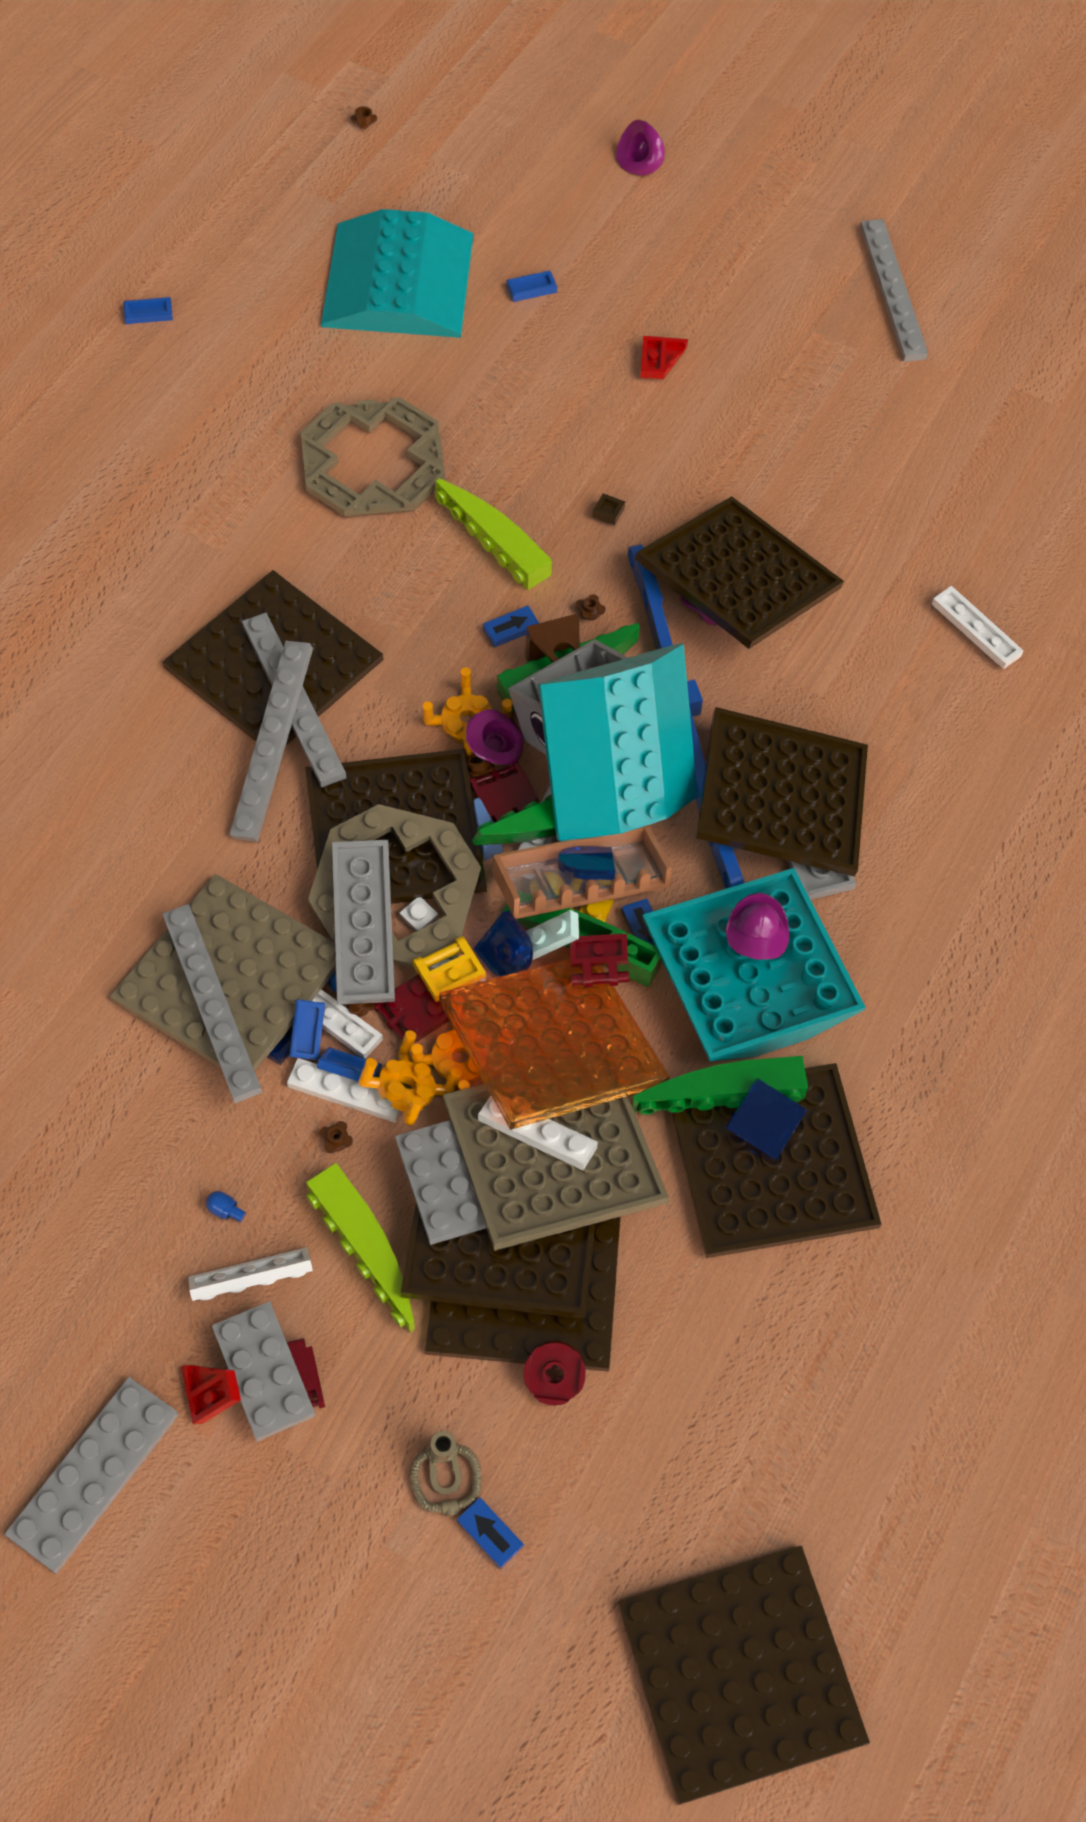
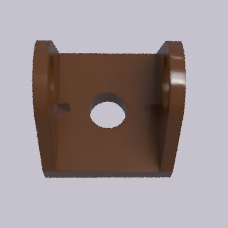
[525,614,580,663]

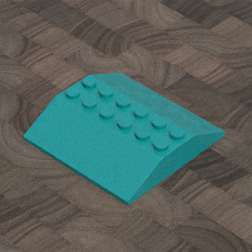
[321,209,474,338]
[538,643,696,841]
[642,868,866,1061]

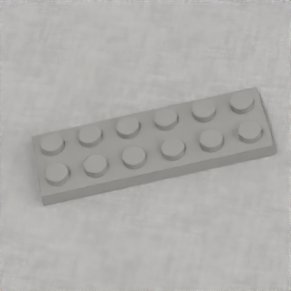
[332,840,395,1004]
[4,1377,179,1575]

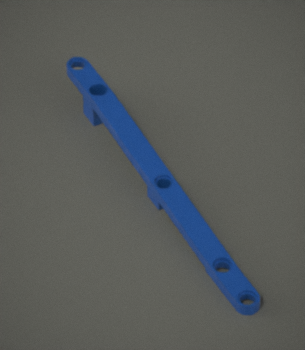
[628,544,744,889]

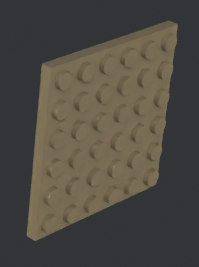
[110,874,336,1071]
[443,1052,669,1251]

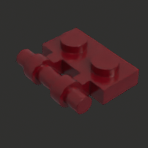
[570,933,630,988]

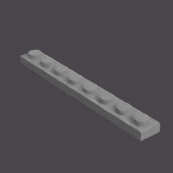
[860,219,928,362]
[242,613,346,788]
[229,641,313,842]
[162,904,263,1103]

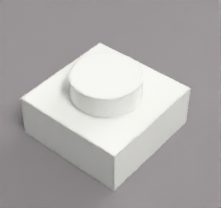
[399,897,439,932]

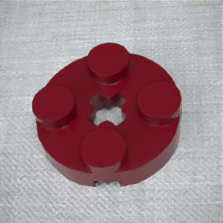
[523,1341,586,1406]

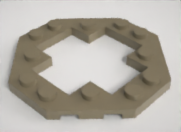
[301,398,445,516]
[308,804,481,968]

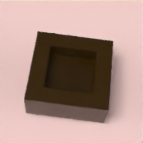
[592,493,625,525]

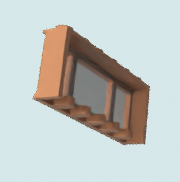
[492,825,672,920]

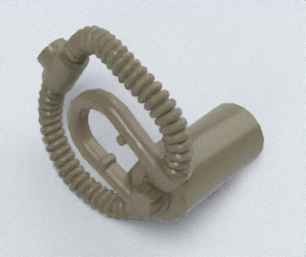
[409,1431,482,1517]

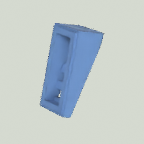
[474,798,503,861]

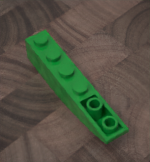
[497,622,640,713]
[472,794,556,845]
[501,892,662,988]
[631,1056,808,1115]

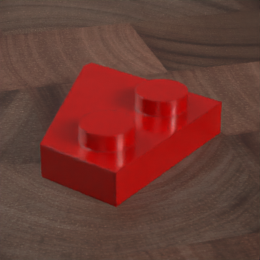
[640,336,688,379]
[181,1365,241,1424]

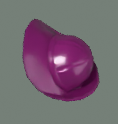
[616,119,665,175]
[466,709,524,765]
[726,893,789,960]

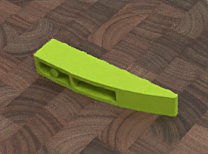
[435,478,552,590]
[306,1163,415,1333]

